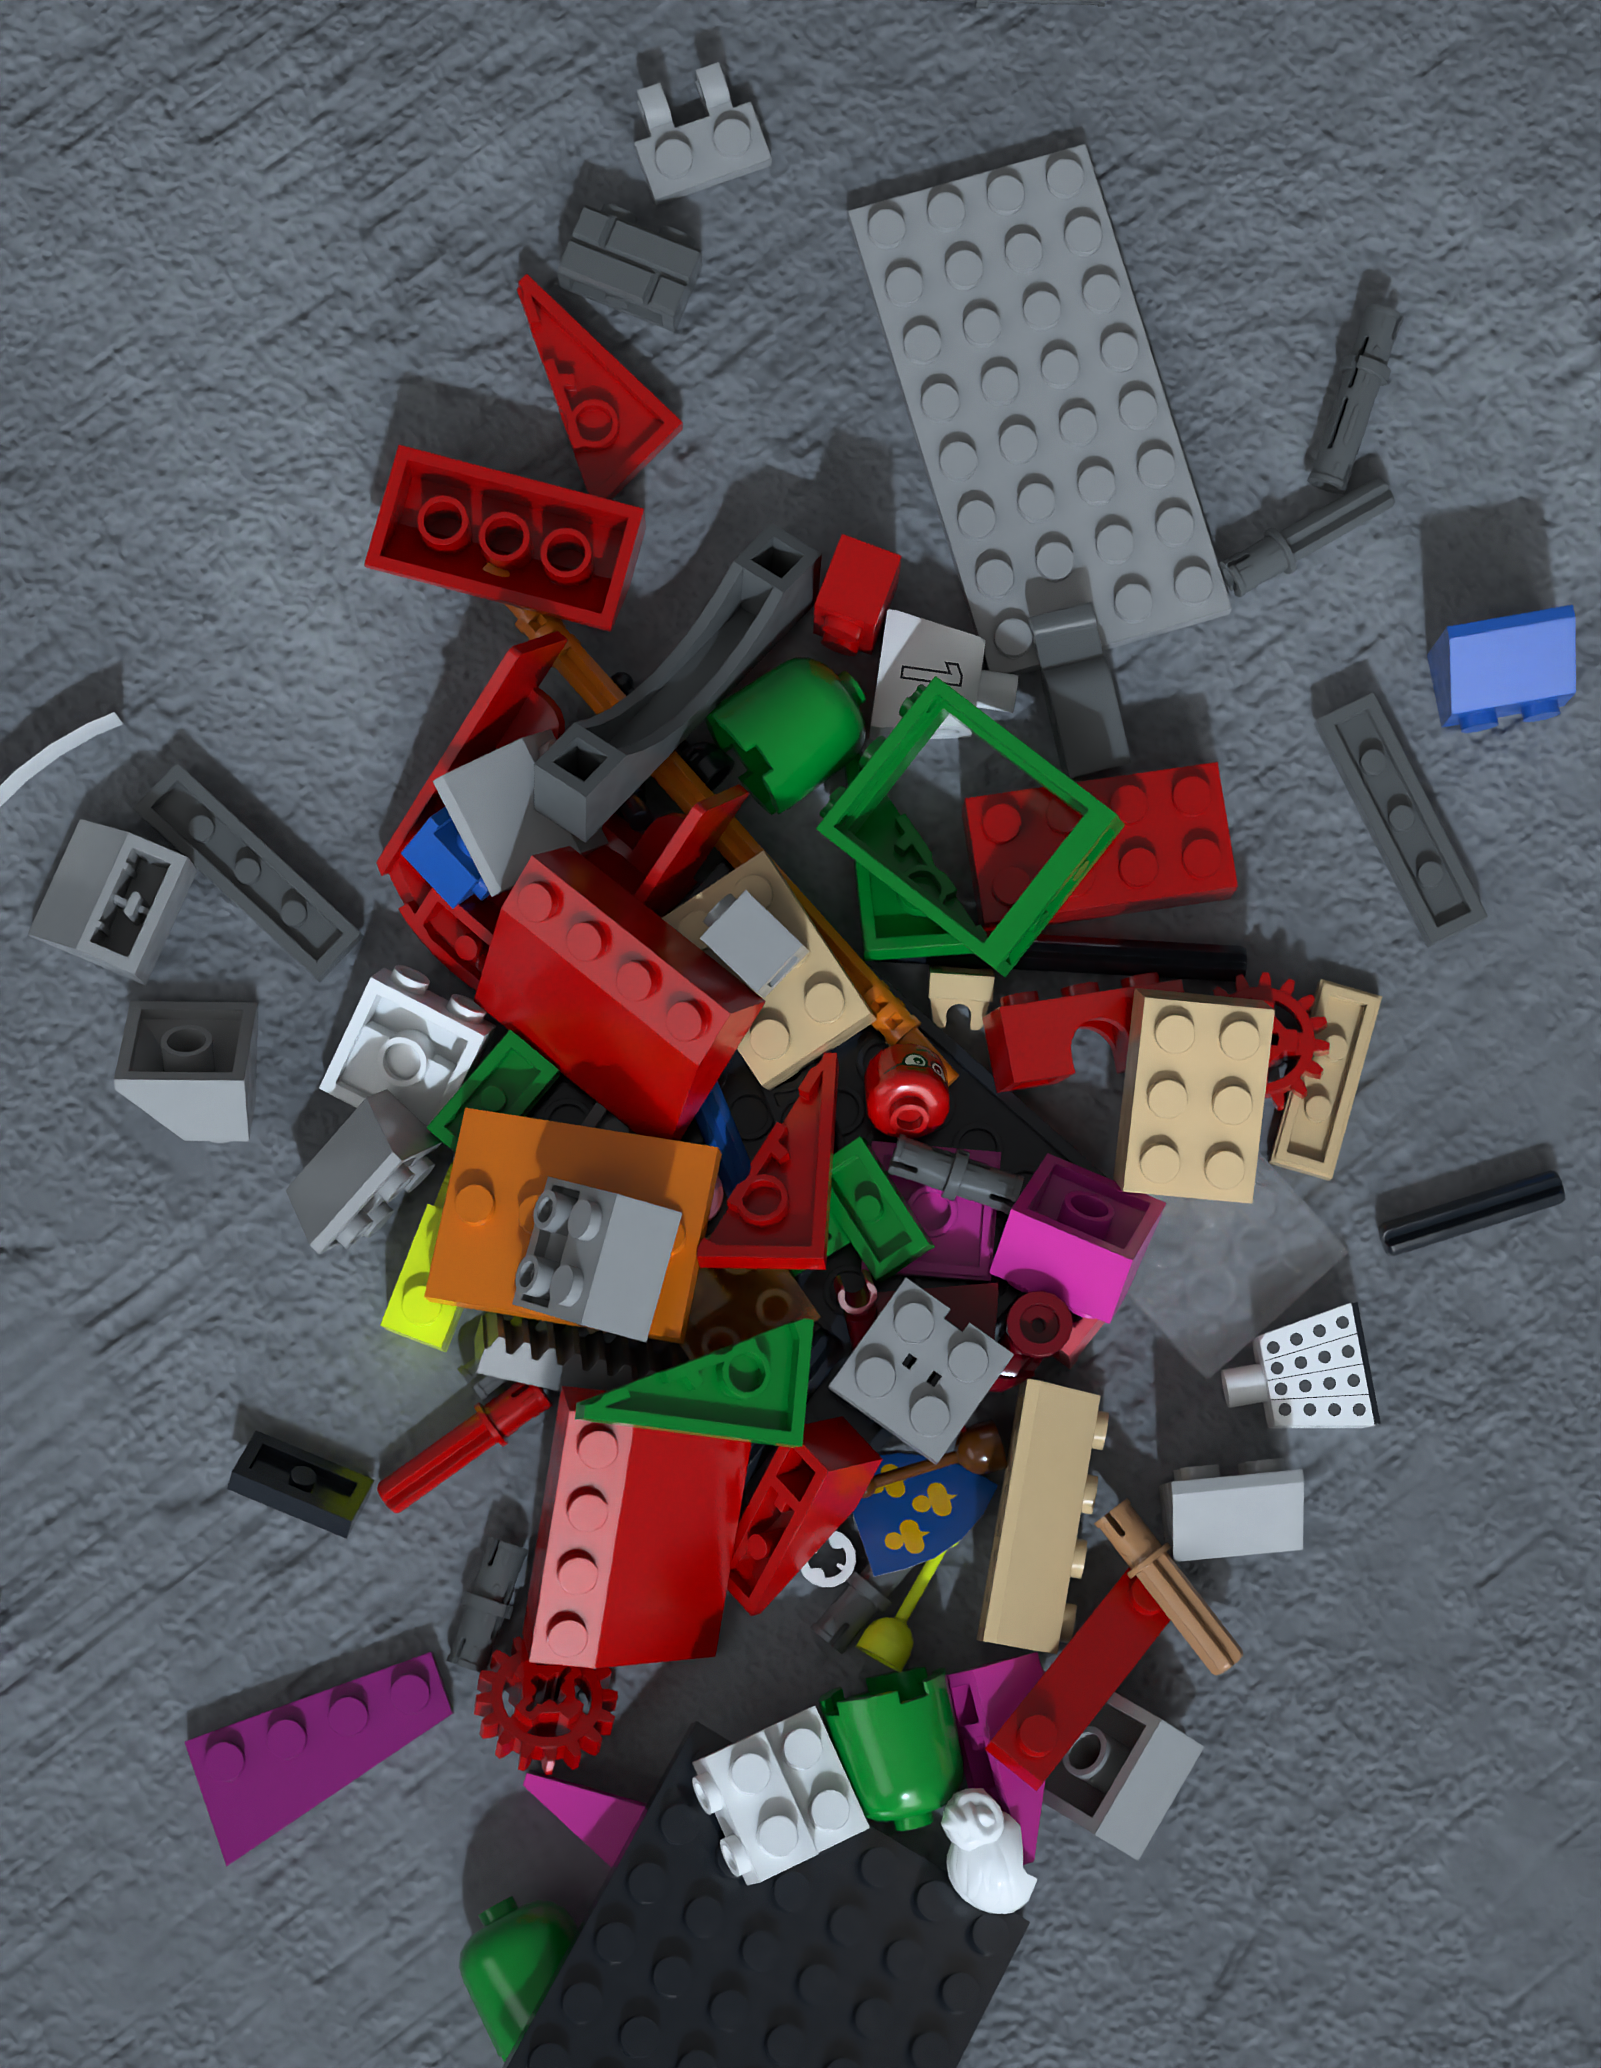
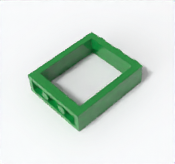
[816,676,1125,978]

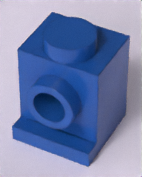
[401,807,490,909]

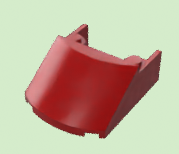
[376,631,749,991]

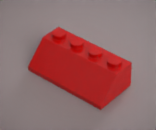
[364,444,646,632]

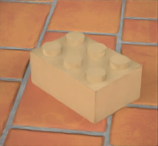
[662,850,877,1091]
[1113,988,1275,1204]

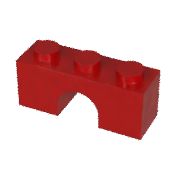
[982,973,1184,1093]

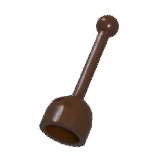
[862,1419,1007,1498]

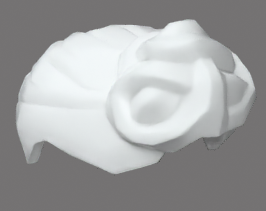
[941,1788,1037,1914]

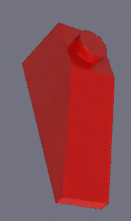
[727,1416,883,1616]

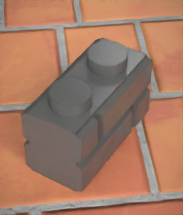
[557,204,703,333]

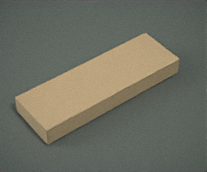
[1268,979,1382,1181]

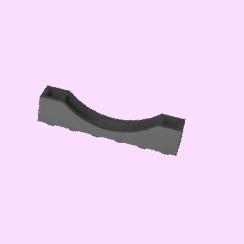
[534,523,822,843]

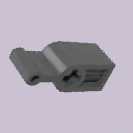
[1028,602,1132,778]

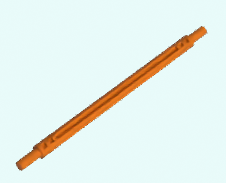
[482,563,959,1086]

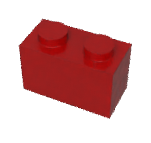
[813,534,902,656]

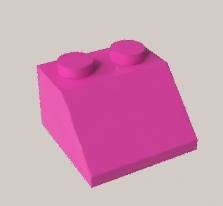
[989,1153,1166,1324]

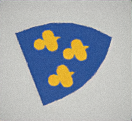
[852,1453,998,1577]

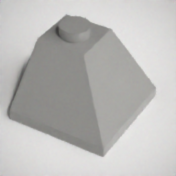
[114,1001,258,1143]

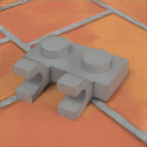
[634,62,772,206]

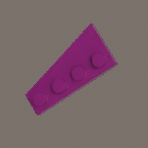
[184,1652,454,1867]

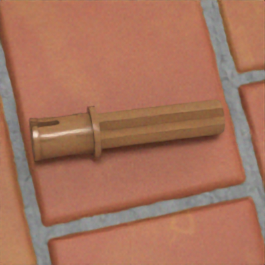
[1094,1498,1243,1676]

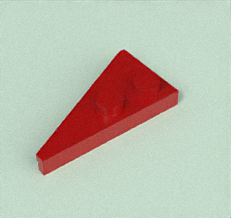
[517,274,683,500]
[697,1053,839,1270]

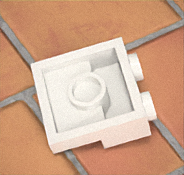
[319,965,496,1127]
[692,1706,870,1885]

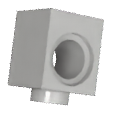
[700,890,809,998]

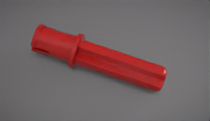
[377,1382,553,1514]

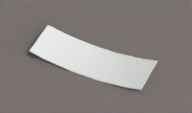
[0,712,123,807]

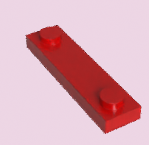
[985,1567,1171,1791]

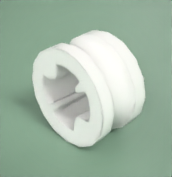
[801,1531,856,1588]

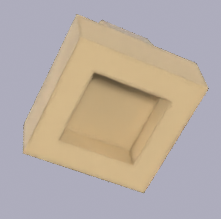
[927,965,995,1030]

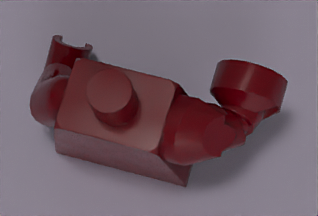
[834,1269,1073,1433]

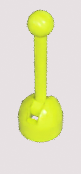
[856,1542,959,1672]

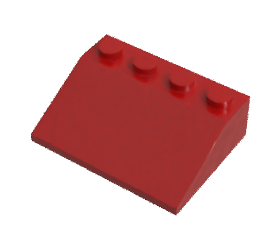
[474,846,766,1141]
[522,1386,752,1669]

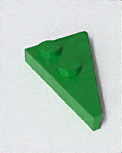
[844,754,987,961]
[575,1318,814,1448]

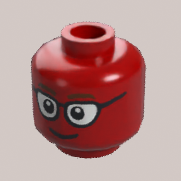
[864,1043,950,1139]

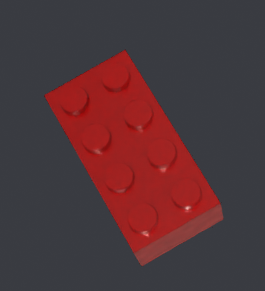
[961,762,1238,932]

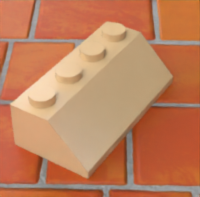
[976,1379,1109,1654]

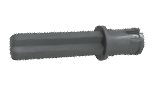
[1219,477,1395,597]

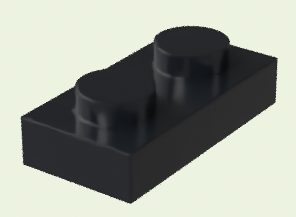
[227,1430,374,1539]

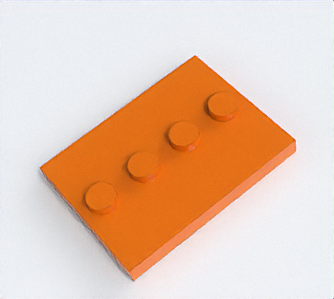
[424,1108,722,1344]

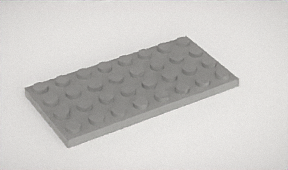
[848,144,1232,675]

